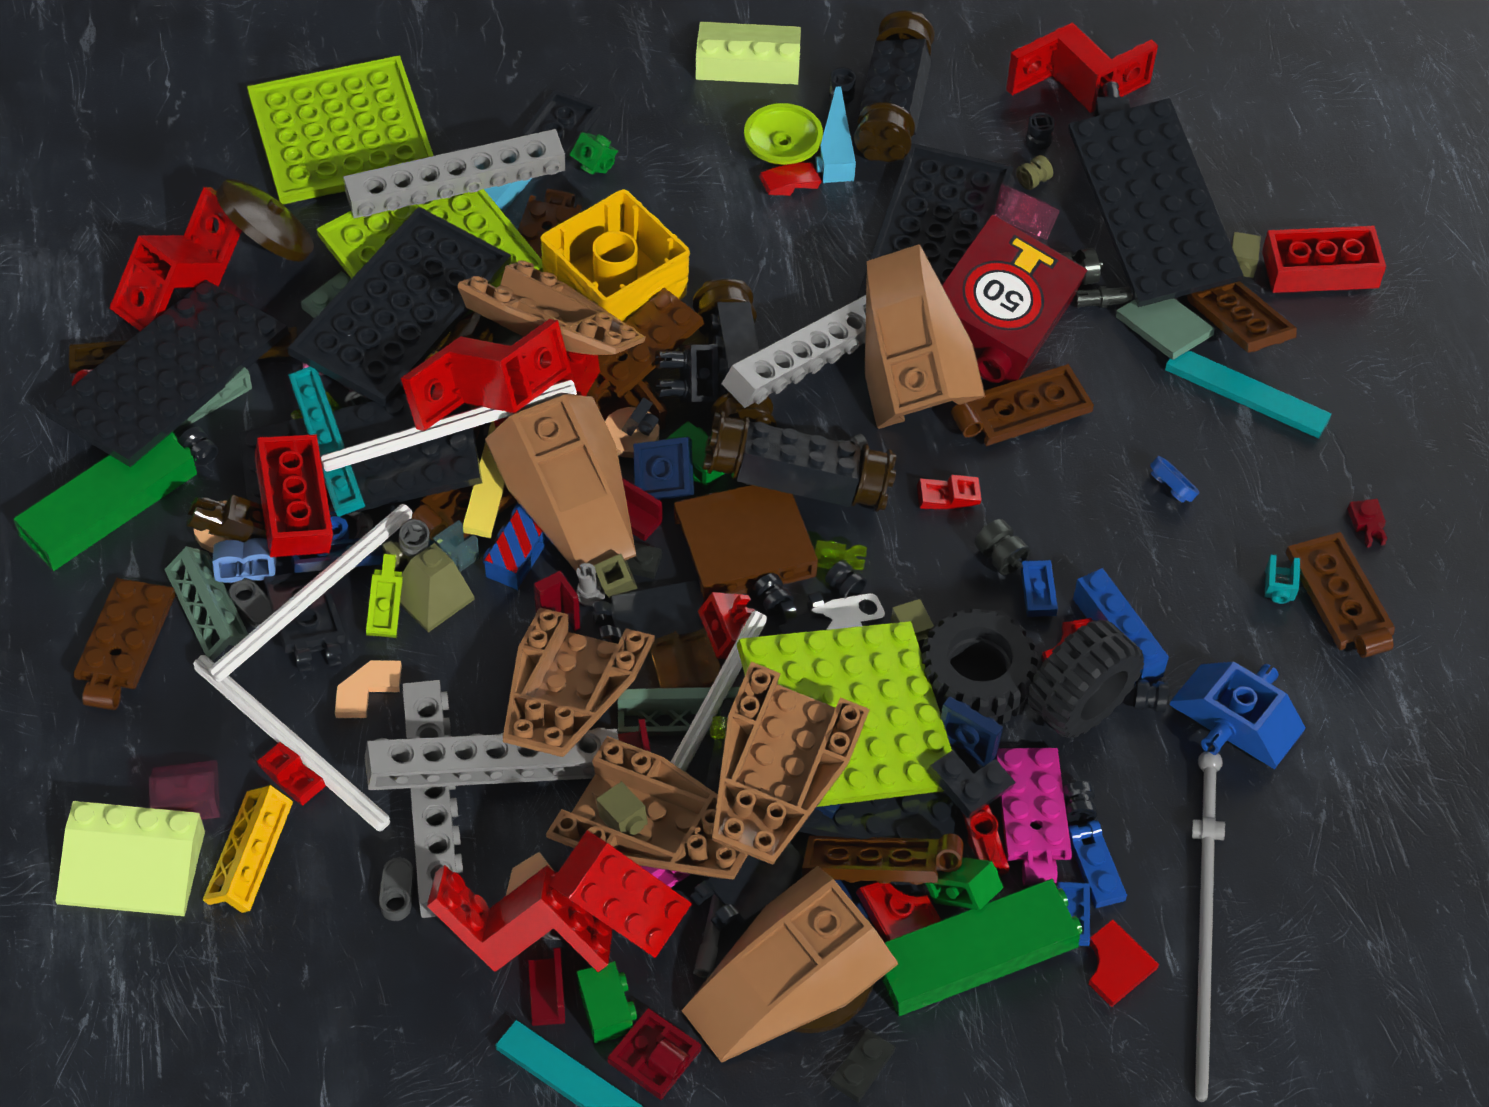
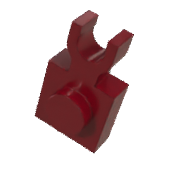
[1347,499,1387,548]

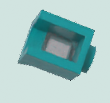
[1264,555,1300,604]

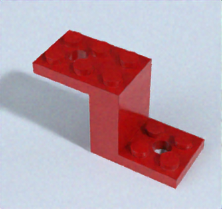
[1006,22,1158,113]
[109,187,242,331]
[401,319,572,431]
[427,865,613,972]

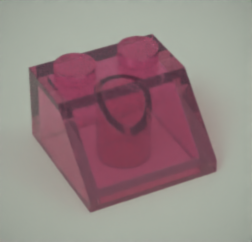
[994,184,1060,240]
[149,760,220,820]

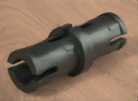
[1074,286,1132,308]

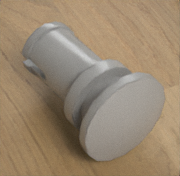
[576,563,606,607]

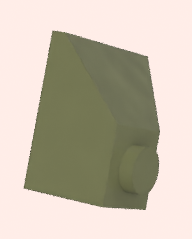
[400,543,475,633]

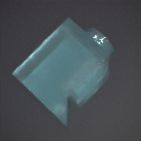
[433,520,480,572]

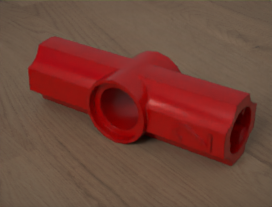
[961,804,1009,878]

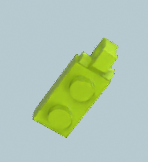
[366,554,403,638]

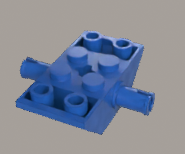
[1169,662,1306,770]

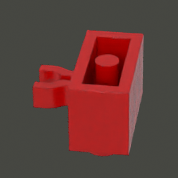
[698,592,755,659]

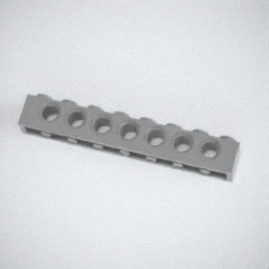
[343,129,565,218]
[722,295,866,408]
[403,680,463,918]
[364,728,619,790]

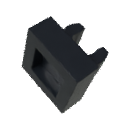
[622,397,659,436]

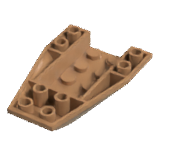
[865,245,986,429]
[458,260,645,355]
[485,394,636,573]
[503,607,655,757]
[712,662,870,865]
[546,736,748,879]
[682,866,898,1063]

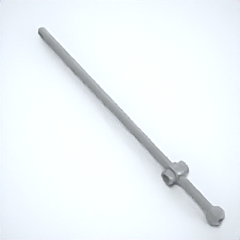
[1192,750,1225,1102]

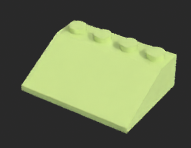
[696,22,801,85]
[56,801,205,916]

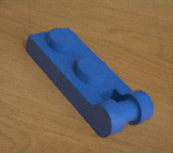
[1068,820,1127,909]

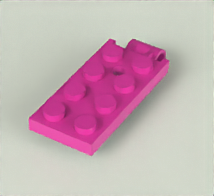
[996,748,1072,886]

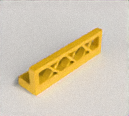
[203,785,293,913]

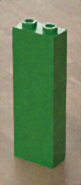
[13,432,197,571]
[881,879,1082,1016]

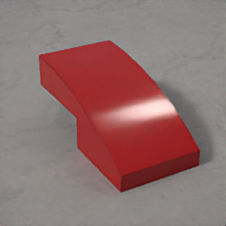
[759,163,822,196]
[917,475,982,509]
[257,742,326,806]

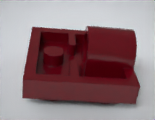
[608,1008,701,1100]

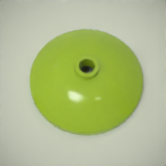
[744,103,823,165]

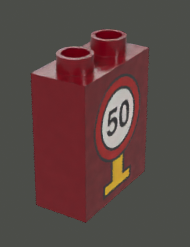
[942,214,1088,384]

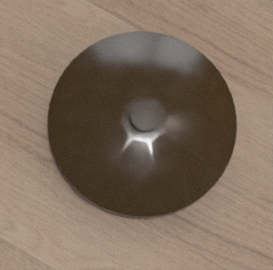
[216,179,314,262]

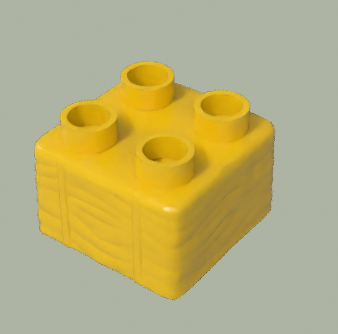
[540,189,690,323]

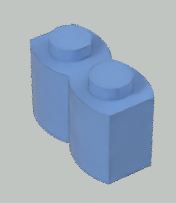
[212,538,276,583]

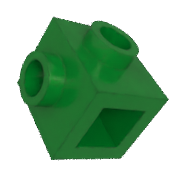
[570,132,618,175]

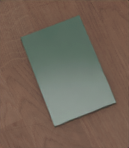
[1116,298,1214,360]

